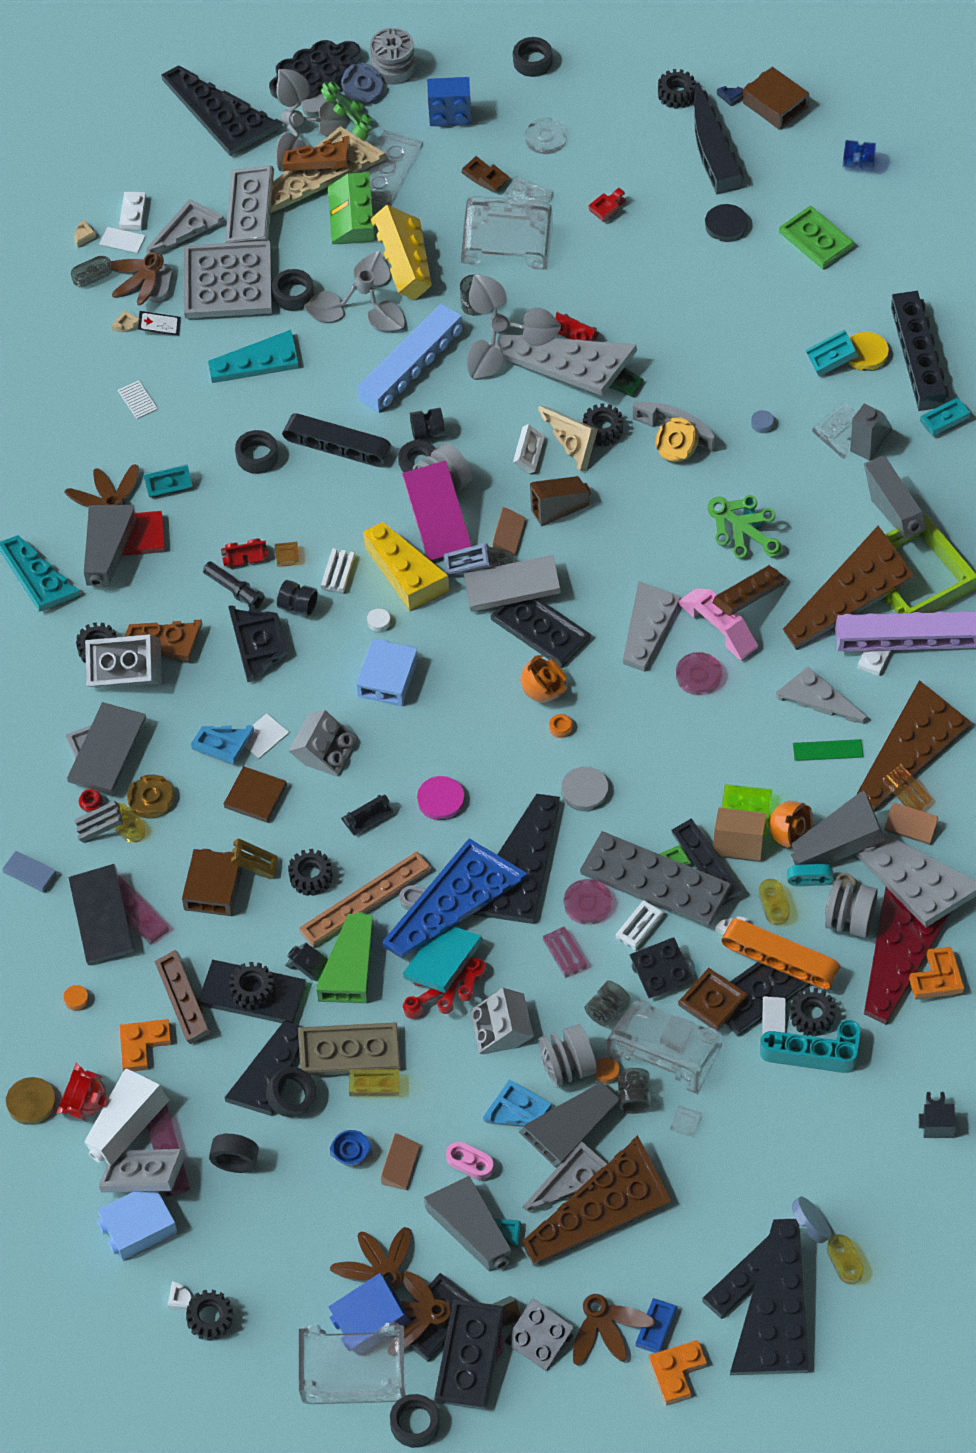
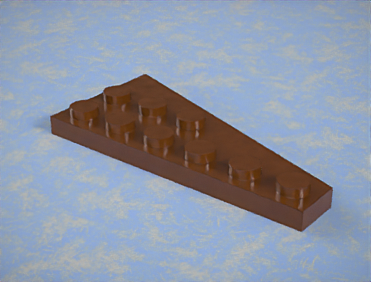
[522,1135,671,1266]

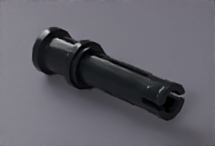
[203,561,265,609]

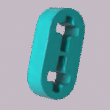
[787,864,834,886]

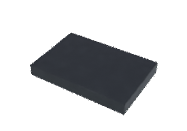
[394,1273,477,1362]

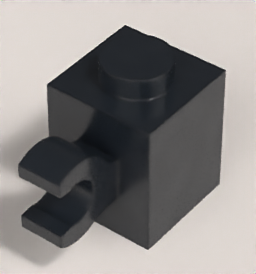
[918,1092,956,1138]

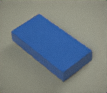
[636,1298,677,1353]

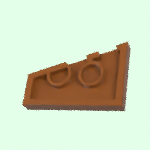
[282,136,350,171]
[124,619,203,662]

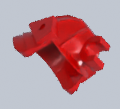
[56,1062,109,1121]

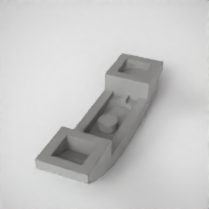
[633,402,714,452]

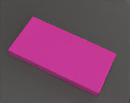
[401,460,472,560]

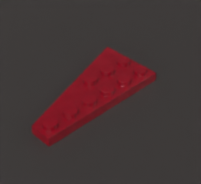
[864,886,952,1025]

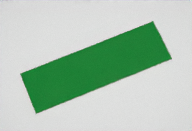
[793,739,863,761]

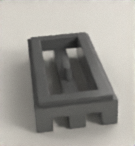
[75,801,123,843]

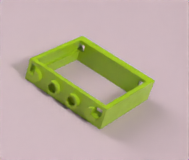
[883,513,976,614]

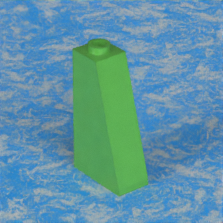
[316,912,374,1004]

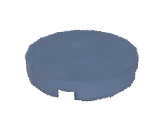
[341,63,383,104]
[792,1196,831,1244]

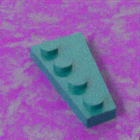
[0,535,80,612]

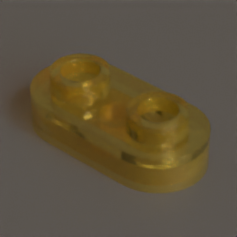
[107,803,146,843]
[759,879,790,925]
[827,1234,864,1284]

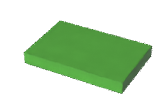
[779,205,855,270]

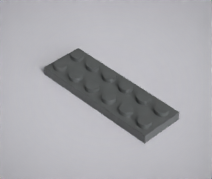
[580,831,731,928]

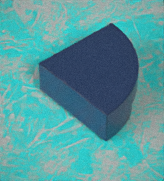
[717,86,743,106]

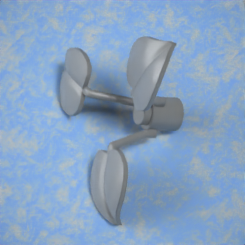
[276,69,350,171]
[304,251,405,332]
[467,274,561,379]

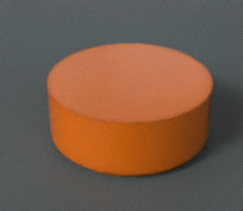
[549,714,573,738]
[63,985,89,1011]
[595,1058,619,1084]

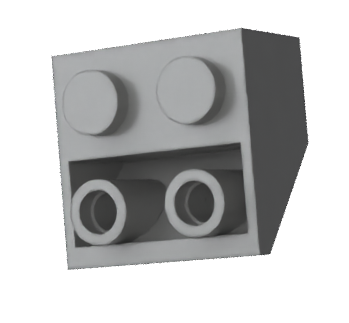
[289,710,357,776]
[470,988,534,1054]

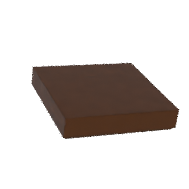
[223,766,287,823]
[678,967,748,1032]

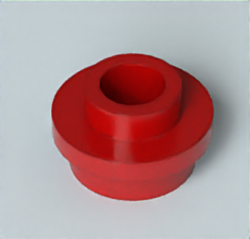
[78,789,103,812]

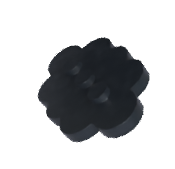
[269,40,361,100]

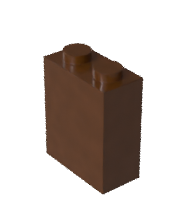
[743,66,809,130]
[182,849,243,916]

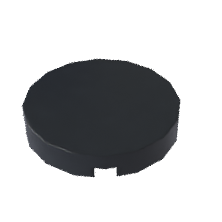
[705,204,748,242]

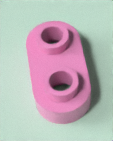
[446,1142,494,1180]

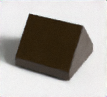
[492,1296,521,1327]

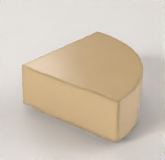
[74,220,96,247]
[112,311,139,332]

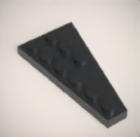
[161,65,283,156]
[472,793,560,924]
[730,1219,808,1375]

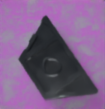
[228,605,288,682]

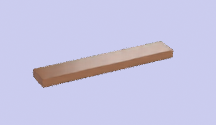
[299,851,432,948]

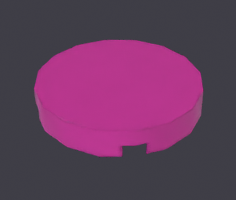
[417,776,464,820]

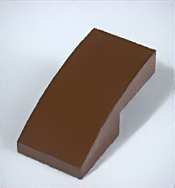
[461,156,509,192]

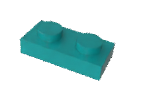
[920,397,971,437]
[143,464,193,497]

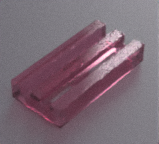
[543,926,587,978]

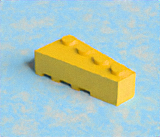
[371,205,432,300]
[363,522,449,611]

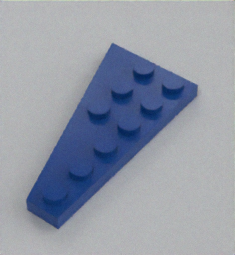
[382,838,528,959]

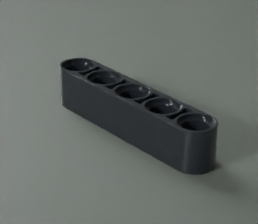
[282,413,392,467]

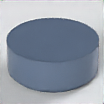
[751,410,774,433]

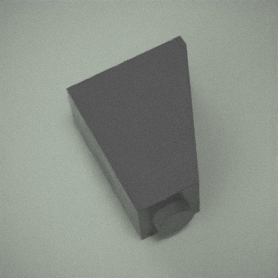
[850,403,892,461]

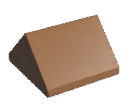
[713,807,766,861]

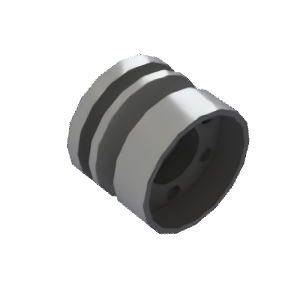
[370,28,416,85]
[413,443,473,491]
[825,879,878,938]
[538,1024,597,1087]

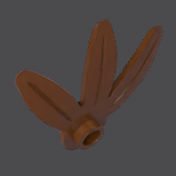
[107,252,164,306]
[64,464,139,507]
[330,1227,411,1291]
[388,1271,451,1355]
[573,1294,655,1365]

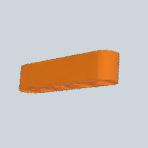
[721,918,841,989]

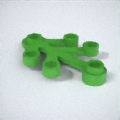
[321,81,374,141]
[707,495,783,559]

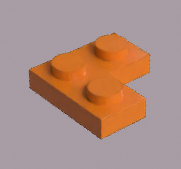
[909,947,964,1000]
[120,1019,171,1072]
[649,1340,707,1406]

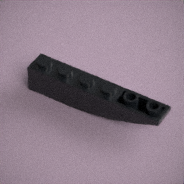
[694,83,744,195]

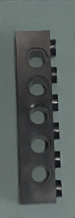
[891,290,949,411]

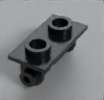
[341,794,394,836]

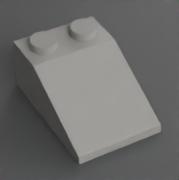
[85,635,162,687]

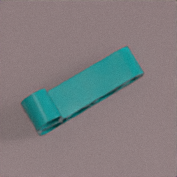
[760,1020,861,1073]

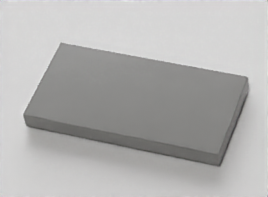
[225,165,274,243]
[464,554,561,612]

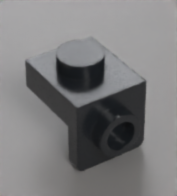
[285,942,328,981]

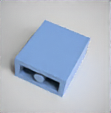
[356,639,418,706]
[97,1191,178,1261]

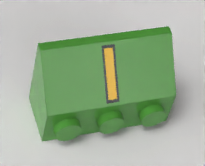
[328,172,375,244]

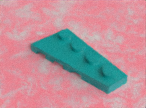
[208,330,299,383]

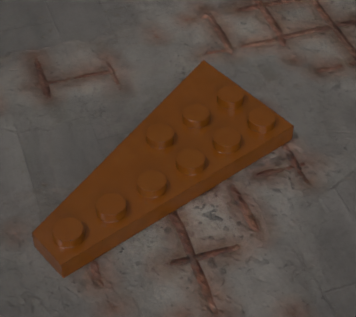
[783,525,915,650]
[857,680,972,812]

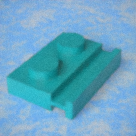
[806,330,858,377]

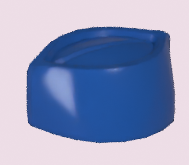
[330,1130,372,1166]

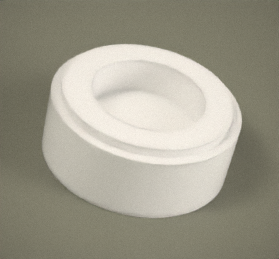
[367,608,391,632]

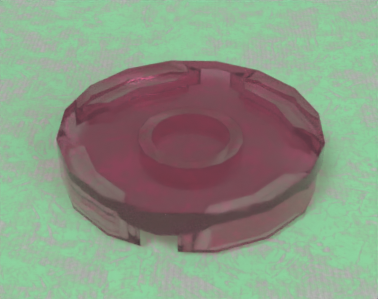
[676,652,722,695]
[563,879,612,925]

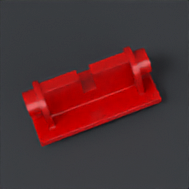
[555,312,599,341]
[221,538,269,568]

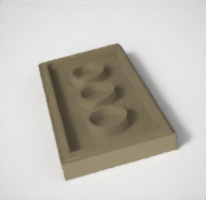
[298,1022,401,1076]

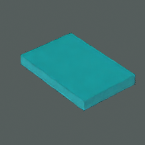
[403,926,483,993]

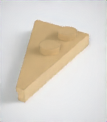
[538,406,598,471]

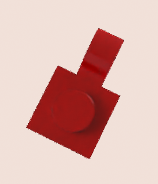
[588,188,626,222]

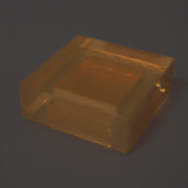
[275,542,300,567]

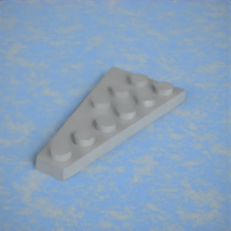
[494,334,637,396]
[854,832,976,927]

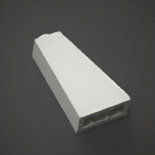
[85,1069,169,1166]

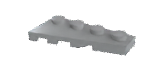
[623,581,681,672]

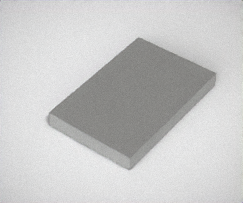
[99,1149,185,1193]

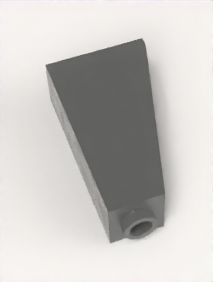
[864,455,926,539]
[84,505,137,587]
[791,791,885,865]
[519,1082,619,1167]
[424,1176,512,1271]

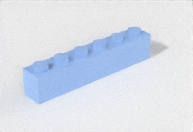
[357,304,463,413]

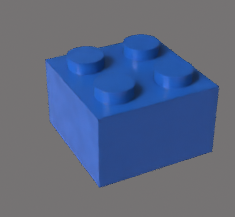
[427,77,472,126]

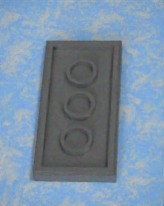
[67,702,146,794]

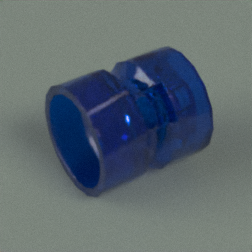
[843,140,876,170]

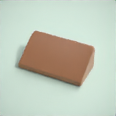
[493,507,525,556]
[884,803,938,845]
[381,1133,420,1190]

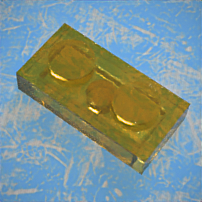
[349,1069,400,1097]

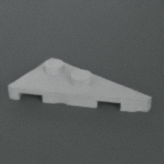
[146,199,224,254]
[776,667,867,724]
[522,1141,607,1211]

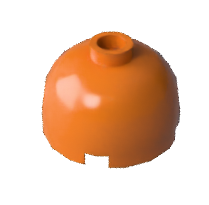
[520,655,567,703]
[768,801,813,849]

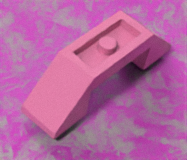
[678,589,758,661]

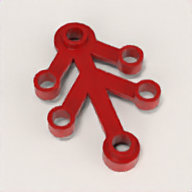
[402,958,486,1019]

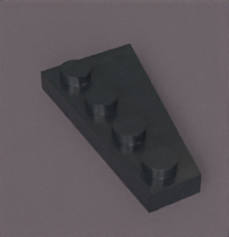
[224,1021,303,1116]

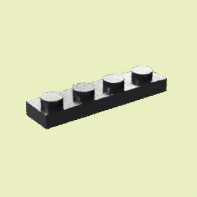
[671,818,742,906]
[702,1235,769,1318]

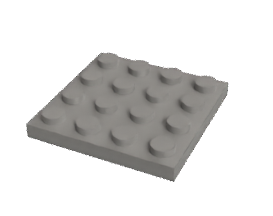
[184,241,272,318]

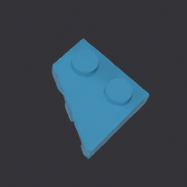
[191,725,254,764]
[483,1079,552,1126]

